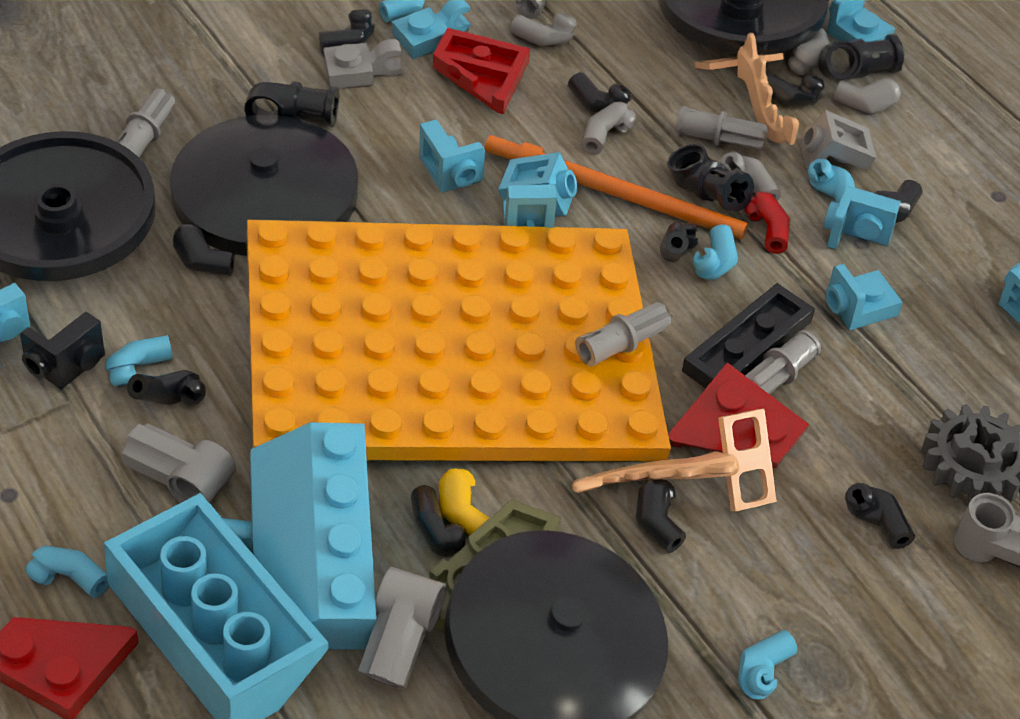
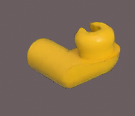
[438,468,490,536]

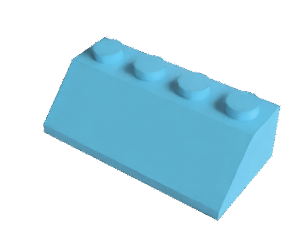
[250,422,376,650]
[104,493,328,719]

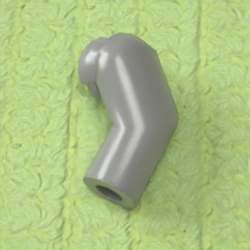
[834,79,901,114]

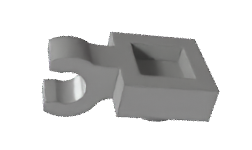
[324,39,402,89]

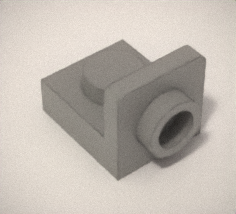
[800,110,876,170]

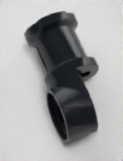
[818,34,904,81]
[244,81,340,127]
[667,144,754,212]

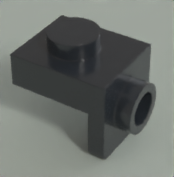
[20,312,105,390]

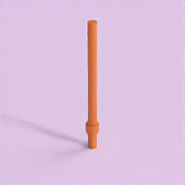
[484,135,748,240]

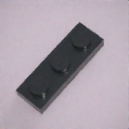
[682,283,815,388]

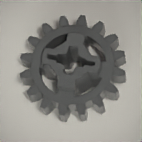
[921,404,1020,503]

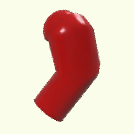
[744,192,791,254]

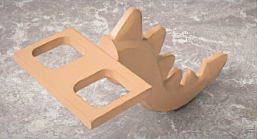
[695,33,799,145]
[572,409,777,512]

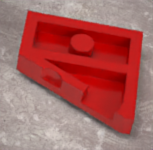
[433,28,530,114]
[668,363,809,468]
[0,617,139,719]

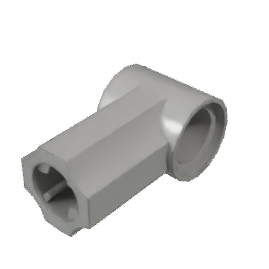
[121,423,236,503]
[954,493,1020,566]
[358,567,446,689]

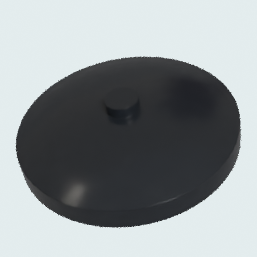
[658,0,829,55]
[170,115,358,256]
[0,131,156,281]
[444,530,668,719]

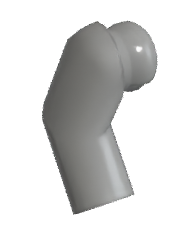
[510,13,577,47]
[788,27,829,75]
[581,102,636,155]
[720,152,781,201]

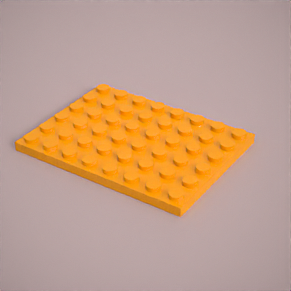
[247,220,671,461]

